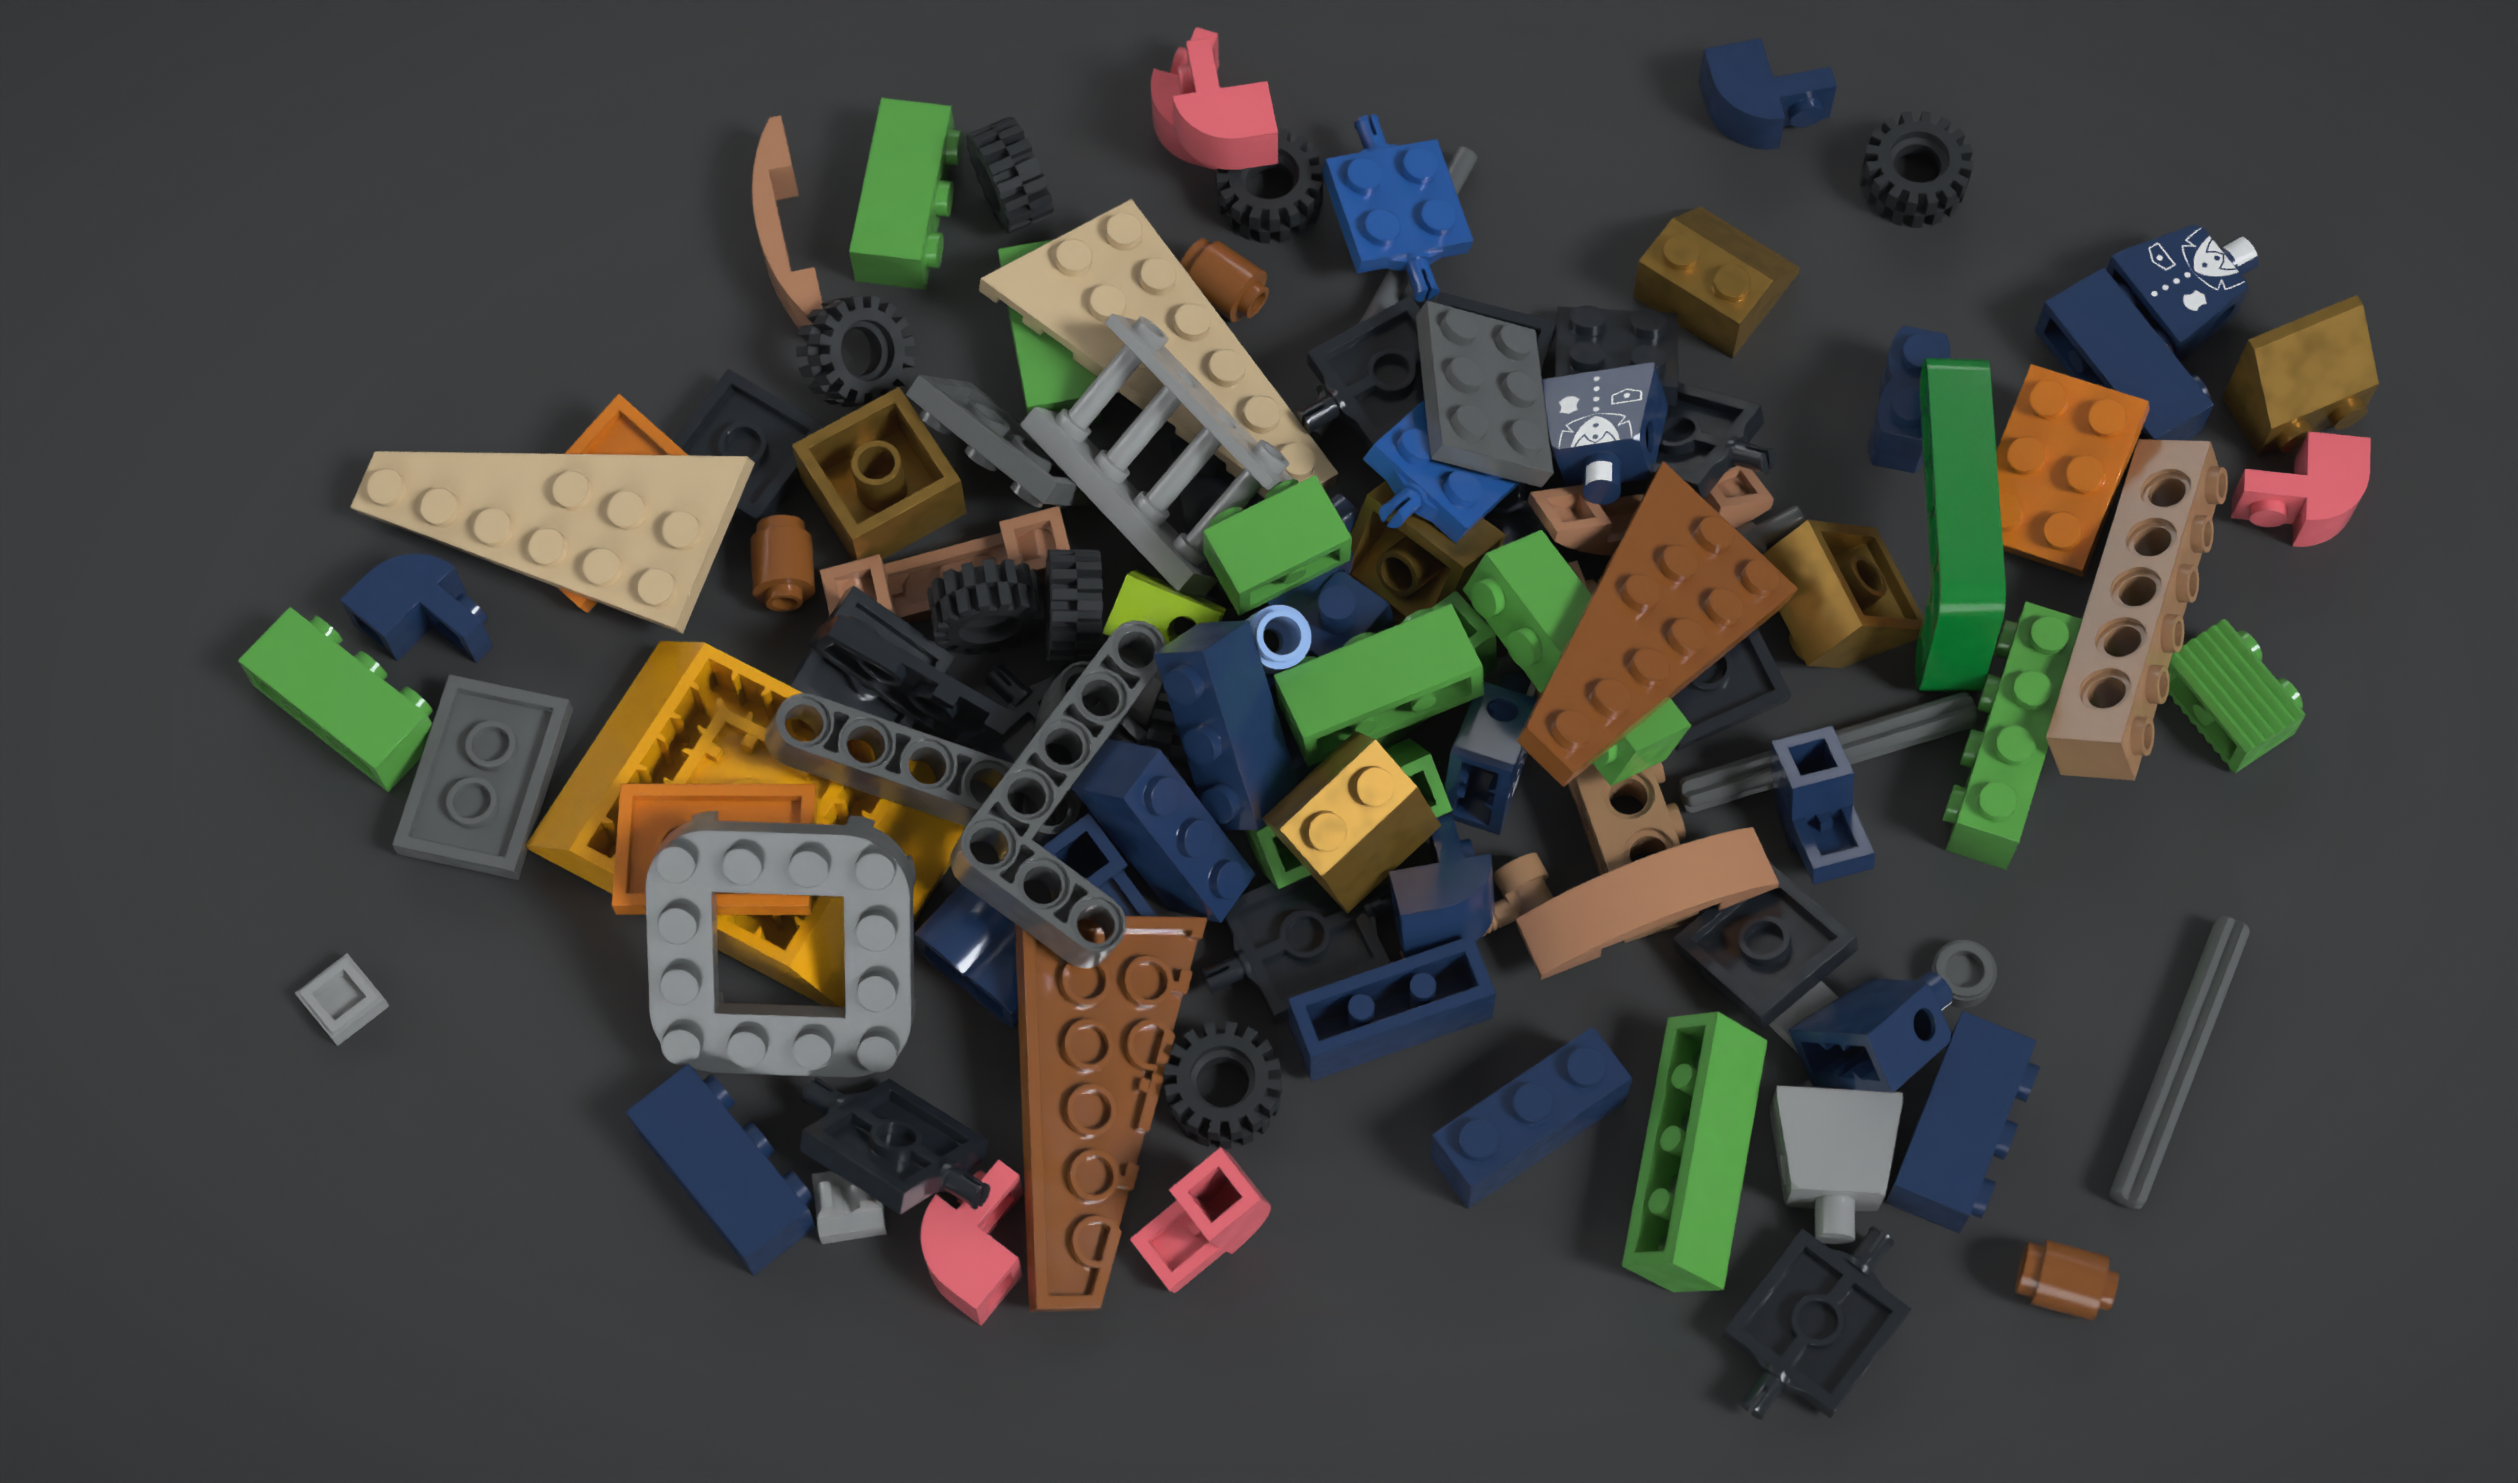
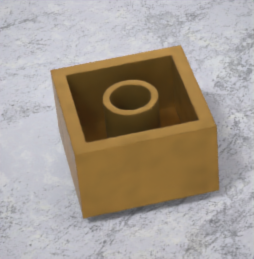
[792,387,967,561]

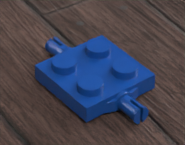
[1321,114,1473,302]
[1363,400,1520,543]

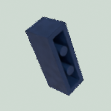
[2035,268,2214,454]
[1154,620,1299,830]
[1071,739,1256,923]
[1288,935,1496,1081]
[1886,1011,2040,1234]
[1430,1026,1632,1209]
[626,1063,816,1276]

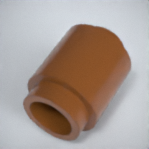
[1180,238,1269,322]
[750,515,815,612]
[2015,1239,2119,1321]

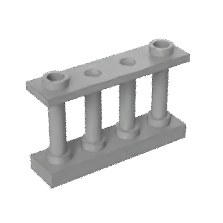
[1020,314,1293,596]

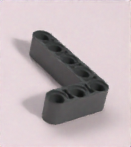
[950,620,1166,968]
[765,661,1109,847]

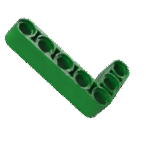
[1915,358,2006,693]

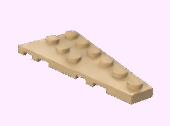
[979,199,1339,498]
[350,451,755,634]

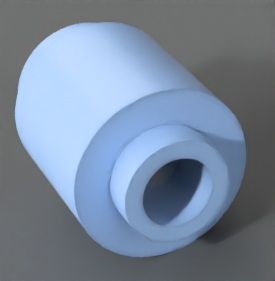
[1247,605,1311,674]

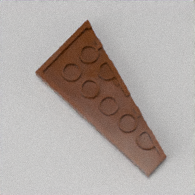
[1517,461,1798,787]
[1015,916,1208,1312]

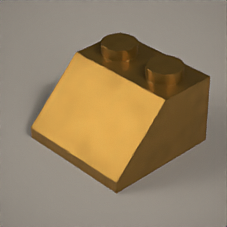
[1633,206,1800,359]
[2222,295,2379,456]
[1349,481,1506,626]
[1762,520,1923,668]
[1262,731,1441,913]

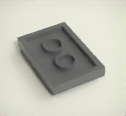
[1416,301,1554,488]
[906,375,1094,509]
[392,674,573,880]

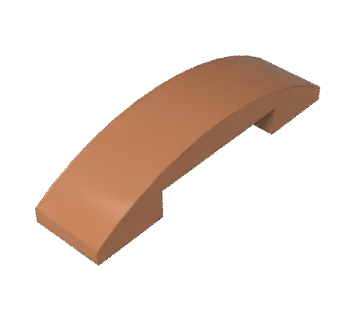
[752,115,823,329]
[1528,466,1774,556]
[820,506,1070,623]
[1516,827,1779,980]

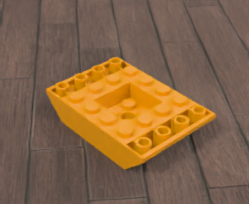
[526,641,966,1007]

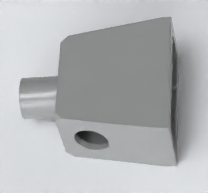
[1770,1086,1903,1244]

